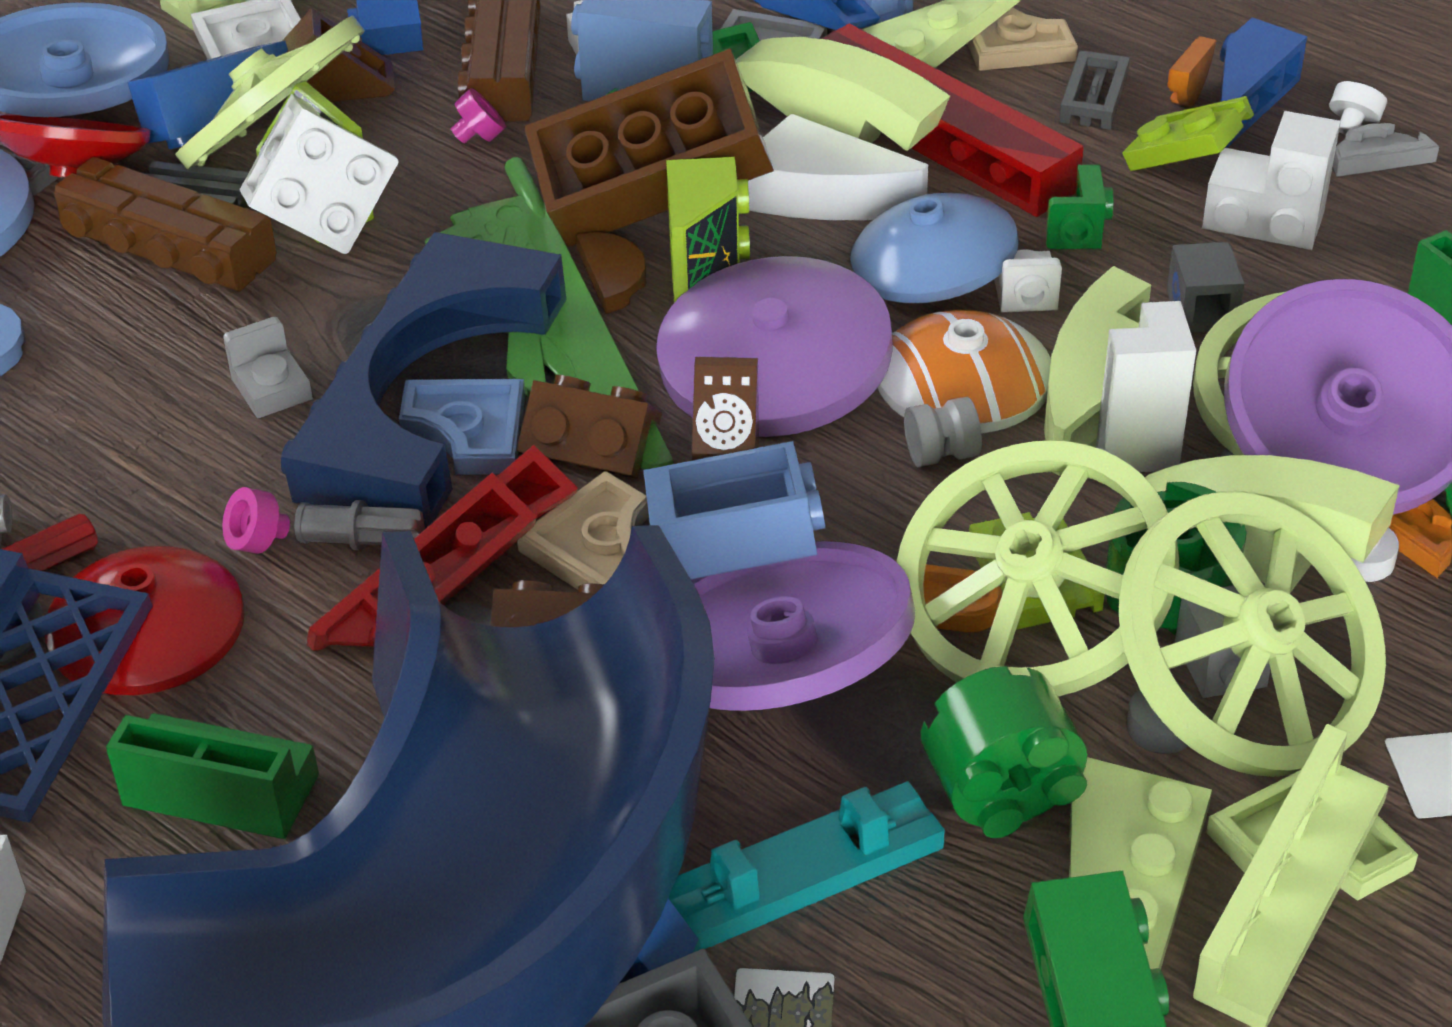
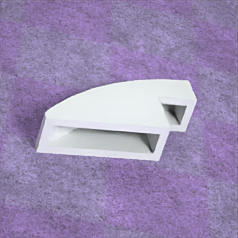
[748,114,928,220]

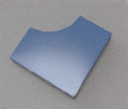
[399,379,525,475]

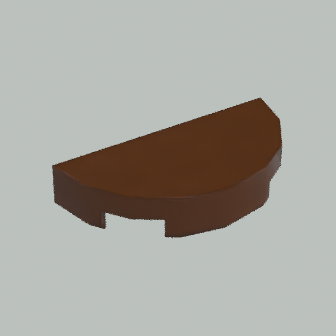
[576,232,646,314]

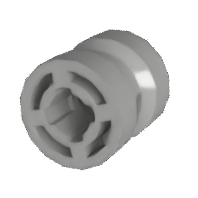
[904,396,982,467]

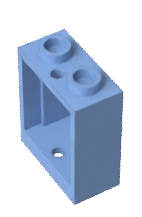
[644,441,825,579]

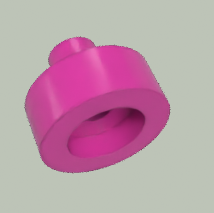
[450,88,506,144]
[222,487,290,554]

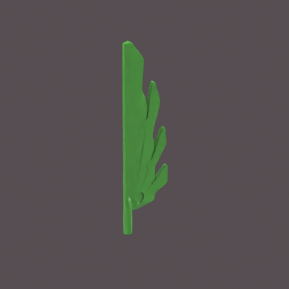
[425,157,674,470]

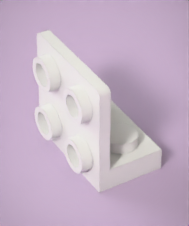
[240,94,398,254]

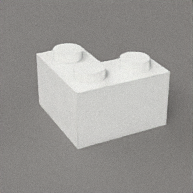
[1202,111,1341,250]

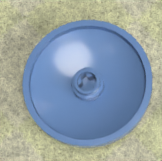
[0,2,169,117]

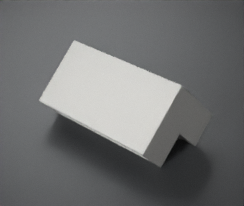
[1096,301,1196,472]

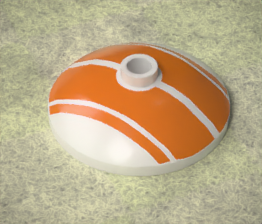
[877,310,1051,433]

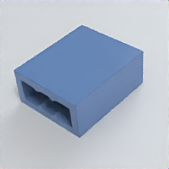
[571,0,713,101]

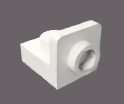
[994,250,1062,312]

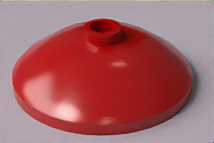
[0,114,150,177]
[44,546,244,696]

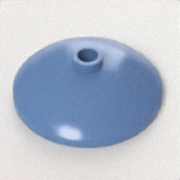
[850,193,1019,303]

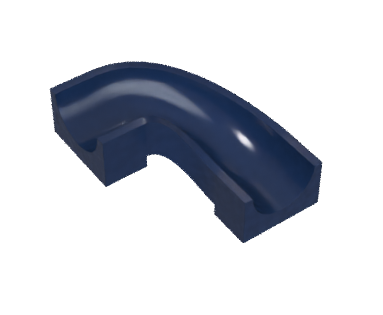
[102,525,715,1027]

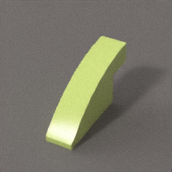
[736,37,950,151]
[1044,266,1151,476]
[1145,455,1400,593]

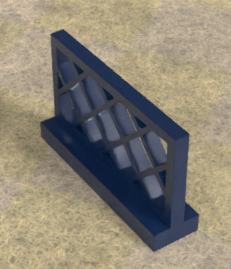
[0,549,153,823]

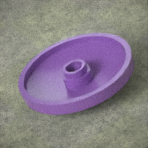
[656,256,893,437]
[1224,279,1452,515]
[691,541,915,711]

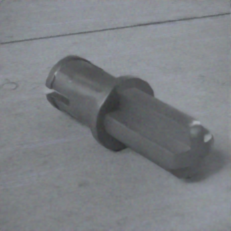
[294,500,425,550]

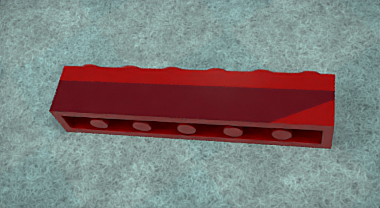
[821,23,1084,217]

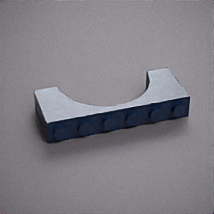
[281,232,567,530]

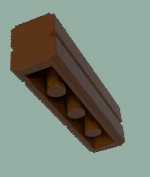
[458,0,541,121]
[54,156,277,292]

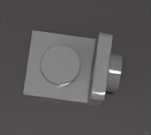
[223,317,313,419]

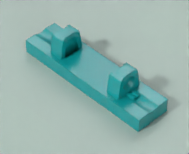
[669,781,945,953]

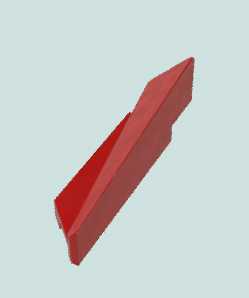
[306,445,578,651]

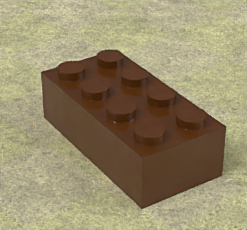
[524,48,774,247]

